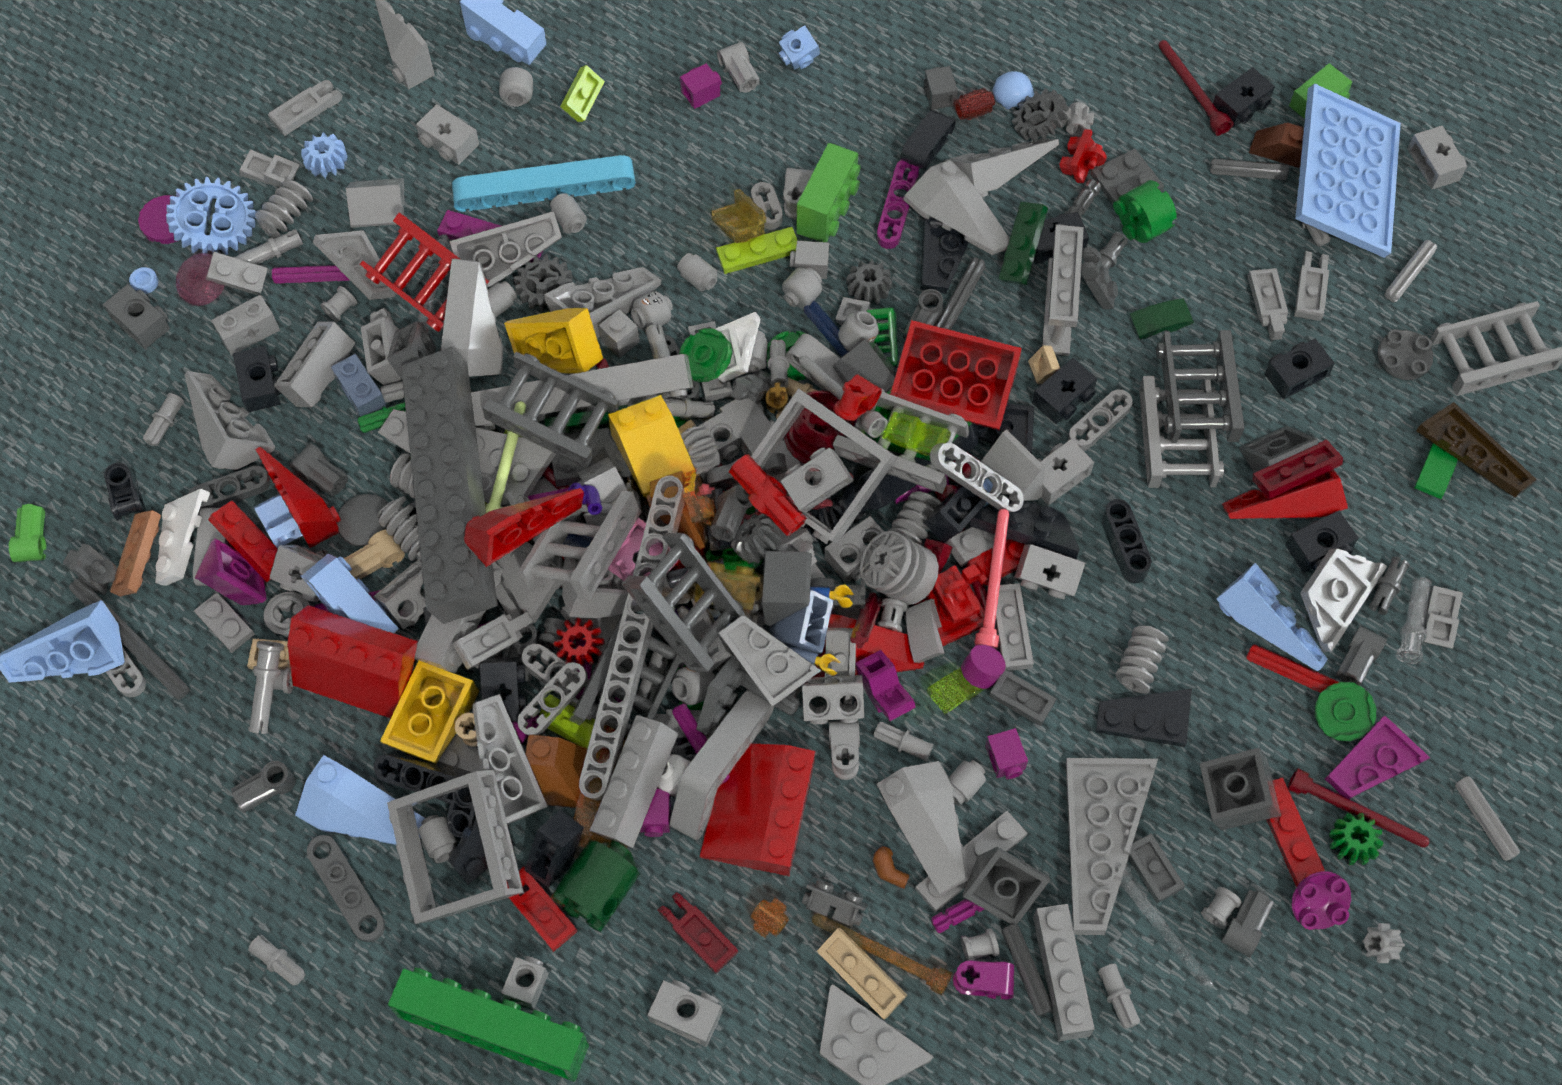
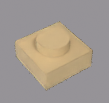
[1028,345,1060,384]

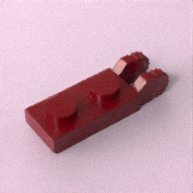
[657,892,738,974]

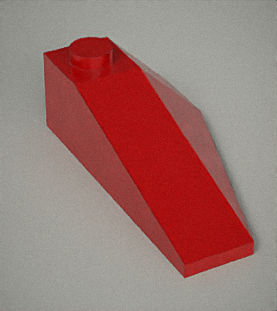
[255,447,341,548]
[1222,469,1348,519]

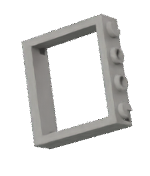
[751,388,898,544]
[387,770,524,924]

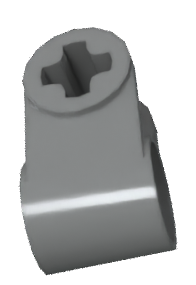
[783,168,814,219]
[829,720,860,780]

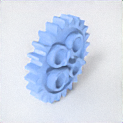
[166,177,256,256]

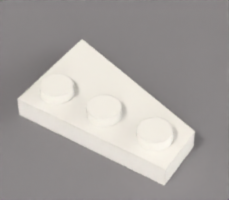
[155,489,210,586]

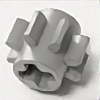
[1061,102,1094,136]
[1362,923,1405,963]

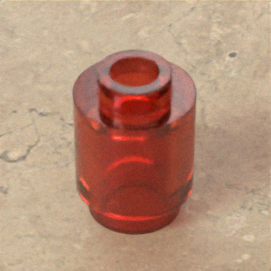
[954,87,995,120]

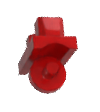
[1059,129,1107,183]
[933,565,980,624]

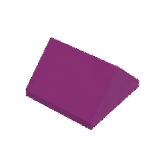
[194,538,267,605]

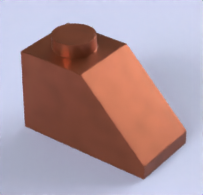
[1249,123,1304,168]

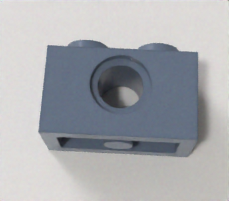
[331,354,387,417]

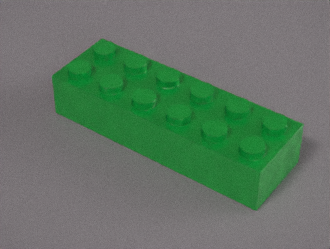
[388,967,589,1082]

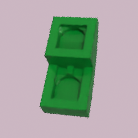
[1414,443,1458,499]

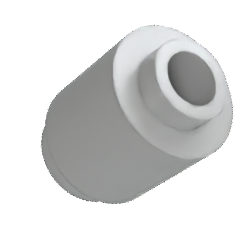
[550,193,587,233]
[677,253,718,291]
[488,281,517,317]
[748,331,768,373]
[948,760,986,806]
[418,815,458,863]

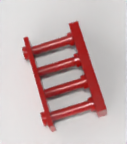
[360,212,489,332]

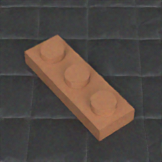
[110,510,161,596]

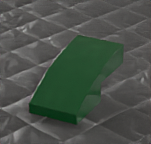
[1130,298,1194,340]

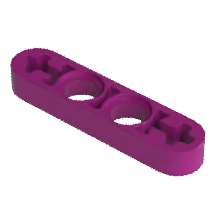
[877,160,919,249]

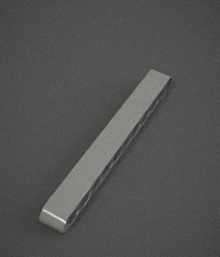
[579,476,686,800]

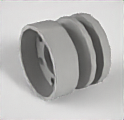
[860,531,939,605]

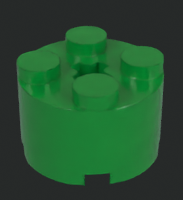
[1113,180,1177,243]

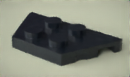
[969,496,1080,559]

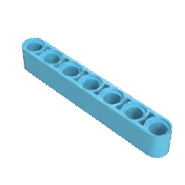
[452,155,636,212]

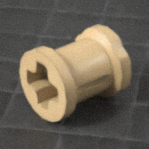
[455,713,478,747]

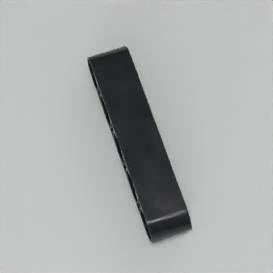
[857,423,978,510]

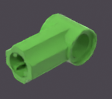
[9,504,46,562]

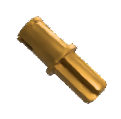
[766,382,788,413]

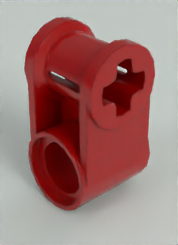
[833,374,882,421]

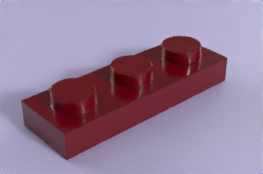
[1253,439,1343,499]

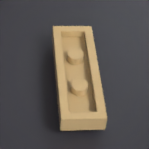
[817,928,908,1019]

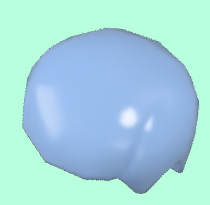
[992,71,1034,109]

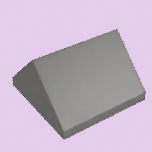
[346,178,404,228]
[981,430,1045,501]

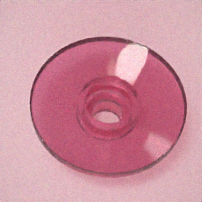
[176,253,225,306]

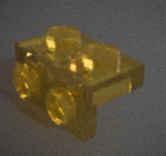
[711,189,766,244]
[693,562,760,610]

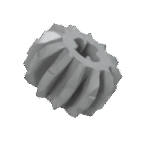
[680,425,720,475]

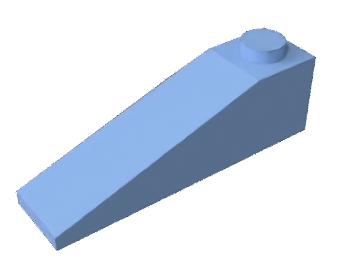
[1217,563,1327,671]
[0,600,125,683]
[295,755,426,845]

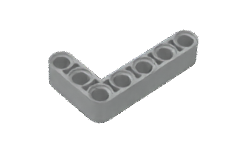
[669,689,775,841]

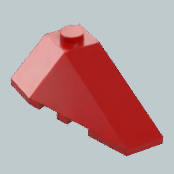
[464,488,584,567]
[812,614,924,678]

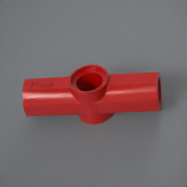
[729,454,807,536]

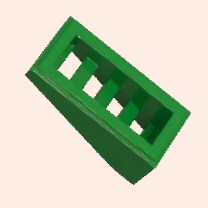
[866,308,898,367]

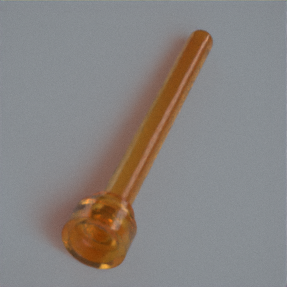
[812,914,953,996]

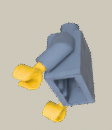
[770,585,854,676]

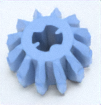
[301,132,347,179]

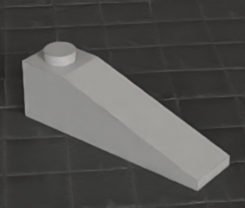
[449,211,562,288]
[185,371,275,470]
[877,761,967,896]

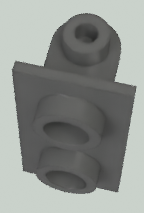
[802,879,868,927]

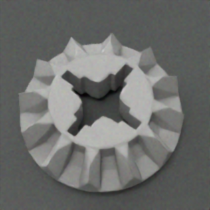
[264,592,310,637]

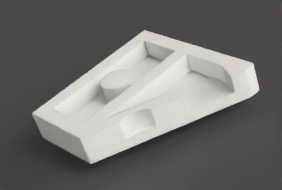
[716,312,760,383]

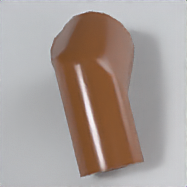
[873,846,910,889]

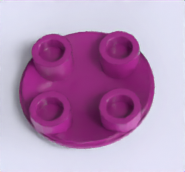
[1291,871,1351,930]

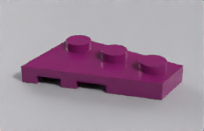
[1324,716,1430,799]

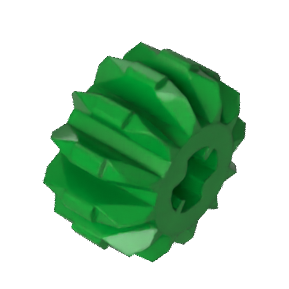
[1329,813,1384,866]

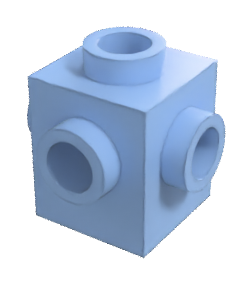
[779,25,820,70]

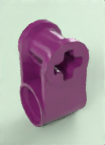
[953,960,1014,999]

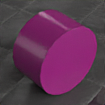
[961,644,1006,689]

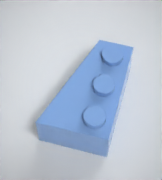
[460,0,546,65]
[301,554,399,633]

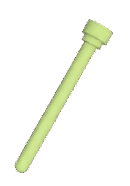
[485,401,526,513]

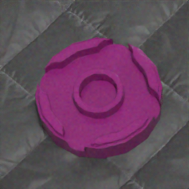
[138,195,177,244]

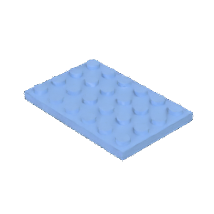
[1295,83,1401,258]

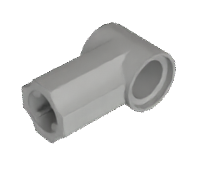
[717,42,759,93]

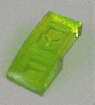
[882,411,951,456]
[927,667,985,714]

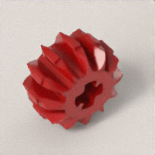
[554,617,605,667]

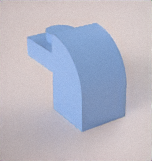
[254,494,303,549]

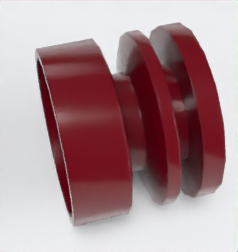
[784,391,855,464]

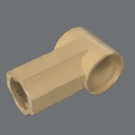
[344,530,405,579]

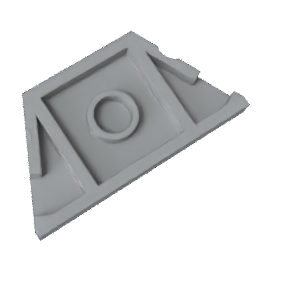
[1300,548,1387,652]
[819,984,933,1085]

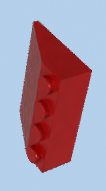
[890,320,1022,430]
[287,605,418,719]
[700,744,815,877]

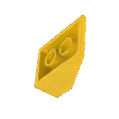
[504,308,603,373]
[608,395,697,497]
[380,660,479,764]

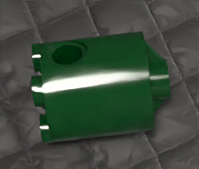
[551,839,640,933]

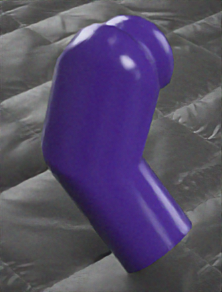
[568,482,602,515]

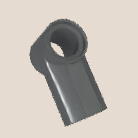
[903,289,943,339]
[289,444,348,496]
[710,484,753,542]
[1336,625,1387,686]
[231,761,296,813]
[1221,890,1274,958]

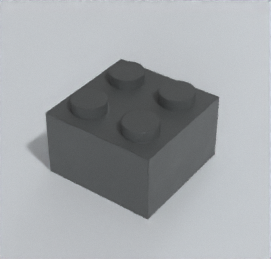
[1200,748,1281,831]

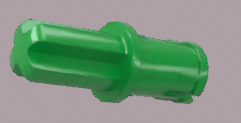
[358,402,406,433]

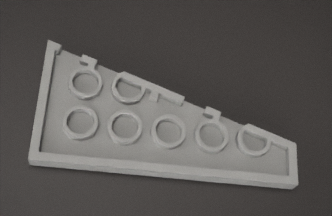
[378,409,556,508]
[1066,758,1158,935]

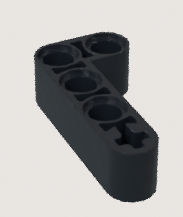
[374,750,476,837]

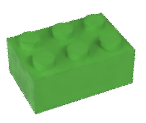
[797,143,861,242]

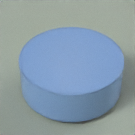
[129,267,158,294]

